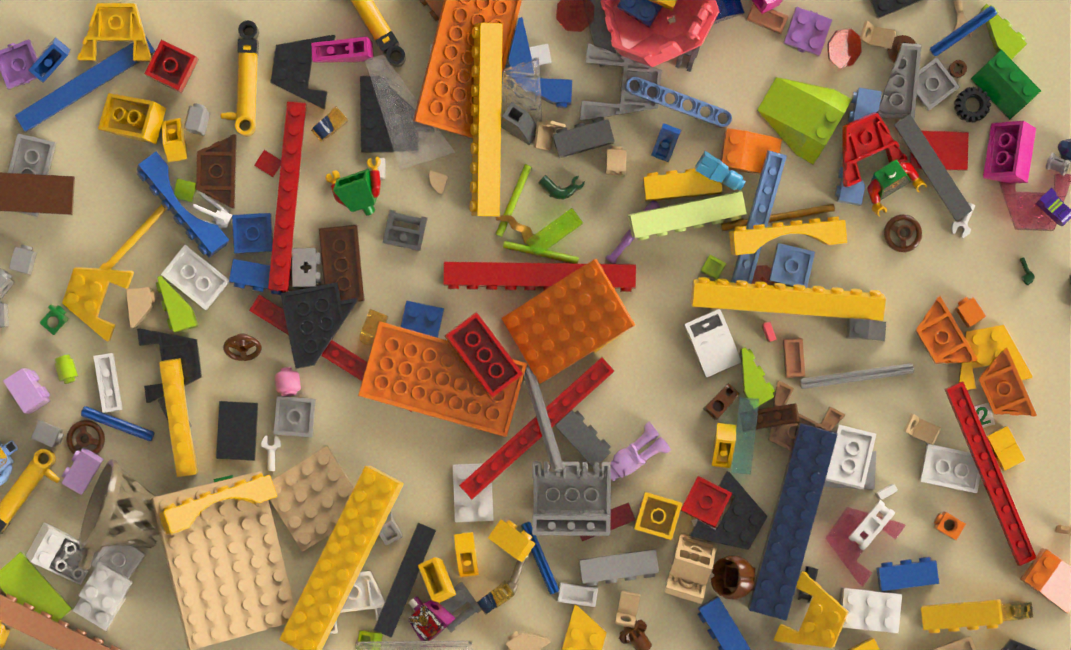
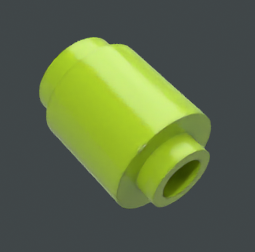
[54,355,78,384]

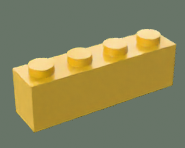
[643,168,722,201]
[921,599,1003,633]

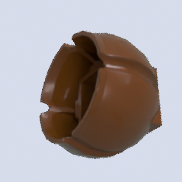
[711,556,756,600]

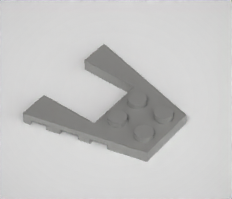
[580,43,662,120]

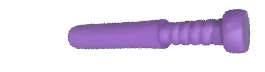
[606,200,660,264]

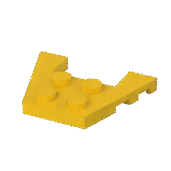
[77,3,152,62]
[62,267,134,341]
[959,325,1033,390]
[773,571,849,648]

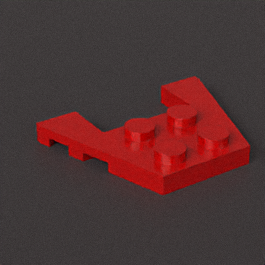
[842,112,908,187]

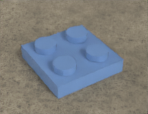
[769,243,815,288]

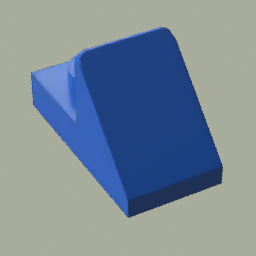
[651,123,681,162]

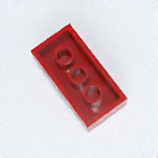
[444,312,523,398]

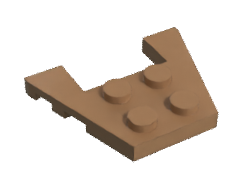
[769,381,846,451]

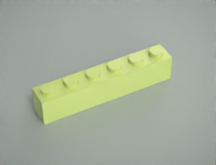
[628,191,747,241]

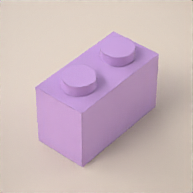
[62,448,104,495]

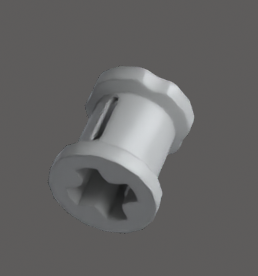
[1046,153,1071,176]

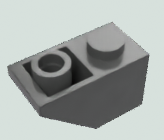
[501,102,536,145]

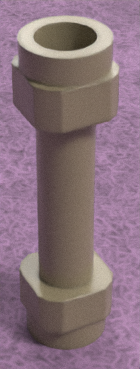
[505,551,531,594]

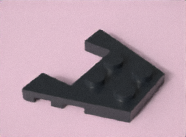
[271,35,336,109]
[137,328,202,403]
[689,471,768,550]

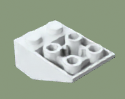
[683,309,741,378]
[26,522,99,585]

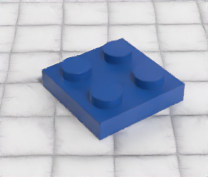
[232,213,273,254]
[401,301,444,338]

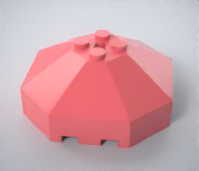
[600,0,719,67]

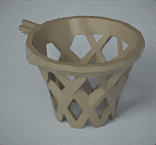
[78,459,160,571]

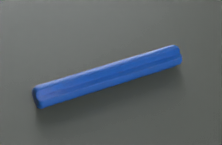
[930,6,997,56]
[81,406,154,441]
[521,522,559,594]

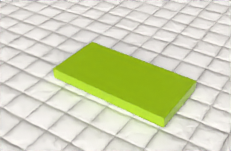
[0,552,73,622]

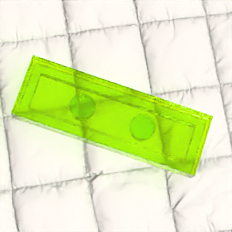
[526,208,583,257]

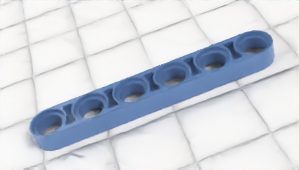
[625,77,732,127]

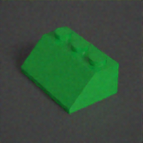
[970,49,1041,120]

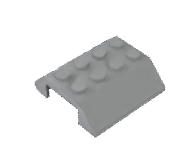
[532,461,611,536]

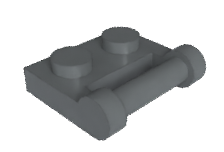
[383,210,428,251]
[438,582,482,632]

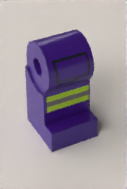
[1036,188,1071,226]

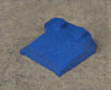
[617,0,663,28]

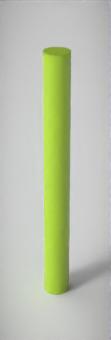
[495,164,532,237]
[503,241,579,264]

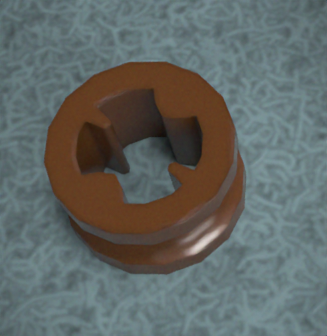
[949,60,967,78]

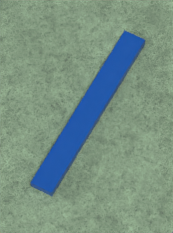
[15,36,155,132]

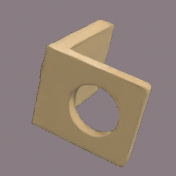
[860,20,896,49]
[534,121,565,151]
[904,413,941,445]
[615,591,640,628]

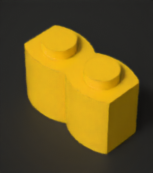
[986,426,1025,471]

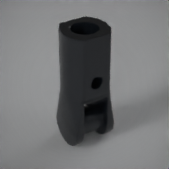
[798,566,819,603]

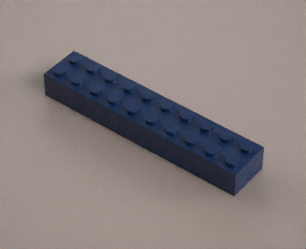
[748,423,838,621]

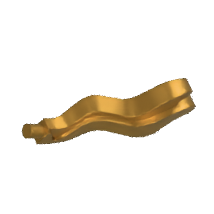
[495,215,540,245]

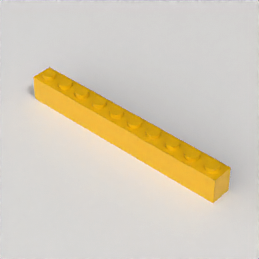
[469,23,503,216]
[691,277,886,321]

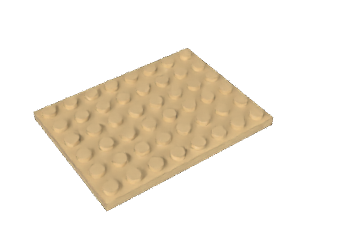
[151,471,295,650]

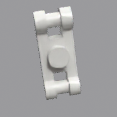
[848,500,895,550]

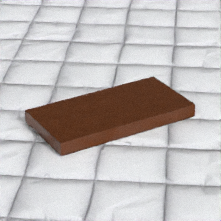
[0,172,75,215]
[319,225,365,302]

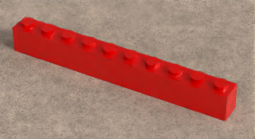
[443,262,636,292]

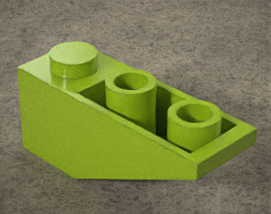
[981,4,1027,60]
[156,276,198,333]
[741,347,775,409]

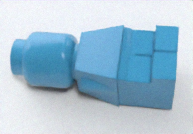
[695,151,746,191]

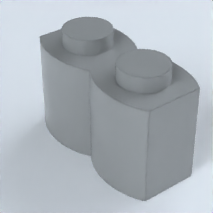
[184,103,210,136]

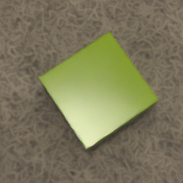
[700,254,727,280]

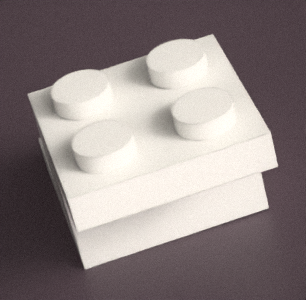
[73,562,133,631]

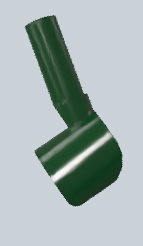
[1020,257,1035,285]

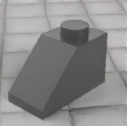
[846,318,886,341]

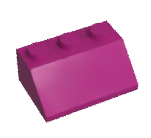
[983,121,1036,184]

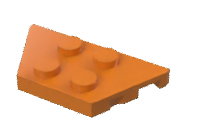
[915,296,978,364]
[979,347,1037,417]

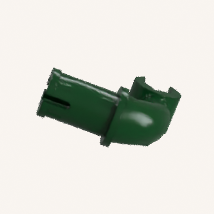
[538,175,585,200]

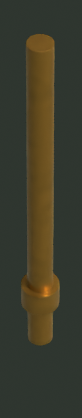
[721,204,835,231]

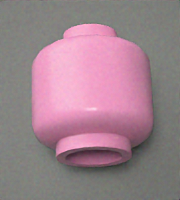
[275,367,301,396]

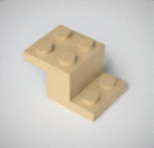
[664,533,717,604]

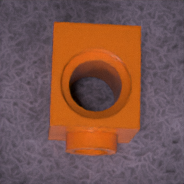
[955,297,986,328]
[934,512,966,540]

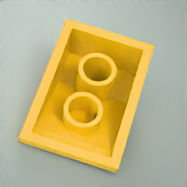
[98,93,166,144]

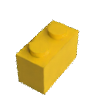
[488,519,536,563]
[418,557,456,603]

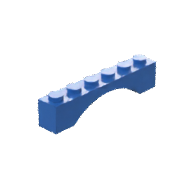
[137,151,229,258]

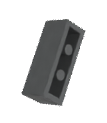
[553,117,615,158]
[555,410,611,468]

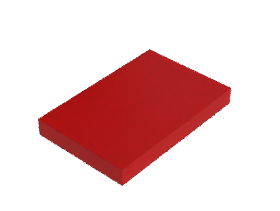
[910,131,969,171]

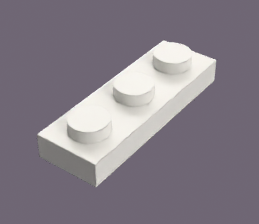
[93,353,123,413]

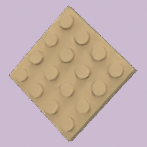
[270,446,354,552]

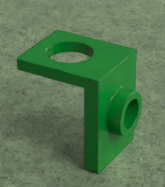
[40,304,69,335]

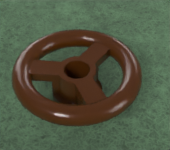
[884,214,922,252]
[223,333,262,361]
[66,420,105,455]

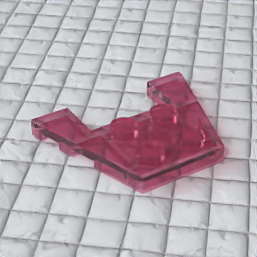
[999,174,1071,231]
[825,507,906,587]

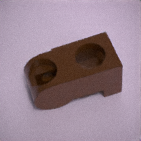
[703,383,740,420]

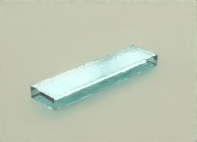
[731,397,759,474]

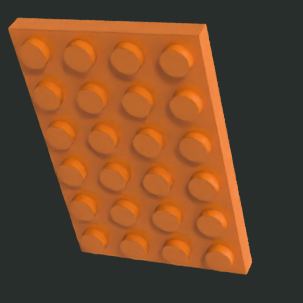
[501,259,636,384]

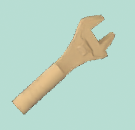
[953,0,974,37]

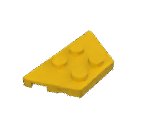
[562,604,607,650]

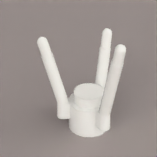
[193,190,232,229]

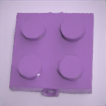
[783,7,832,56]
[0,39,37,89]

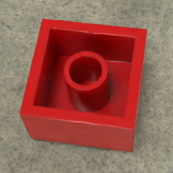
[144,40,199,93]

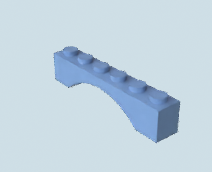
[835,87,882,206]

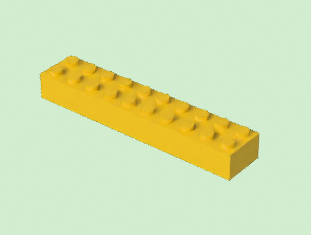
[279,466,404,650]

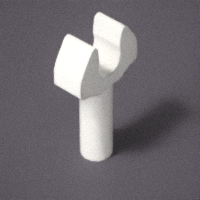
[951,203,975,238]
[261,435,281,471]

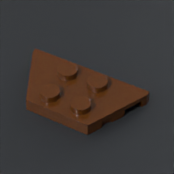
[196,134,237,209]

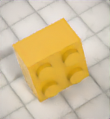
[633,492,682,540]

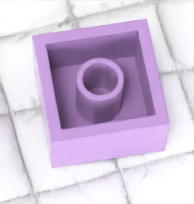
[3,368,50,414]

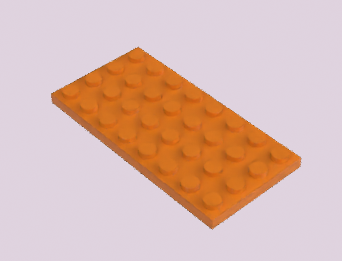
[413,0,522,139]
[358,321,527,437]

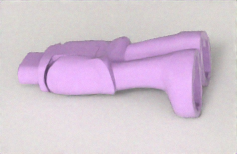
[610,421,671,482]

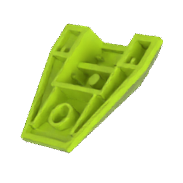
[757,77,852,165]

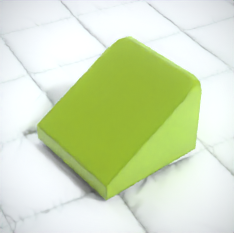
[174,178,196,203]
[357,630,383,650]

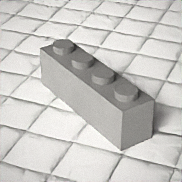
[579,549,659,586]

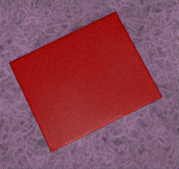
[254,149,281,177]

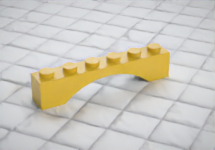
[729,216,847,255]
[159,358,198,477]
[158,473,277,535]

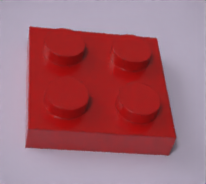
[681,476,732,528]

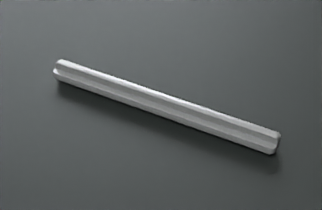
[800,363,914,389]
[524,366,563,471]

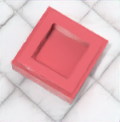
[762,322,777,342]

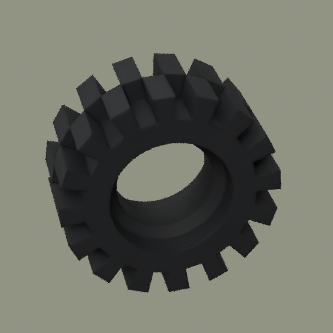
[954,87,991,123]

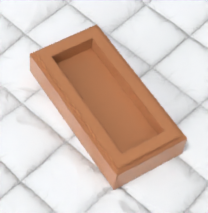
[746,3,789,35]
[783,338,805,378]

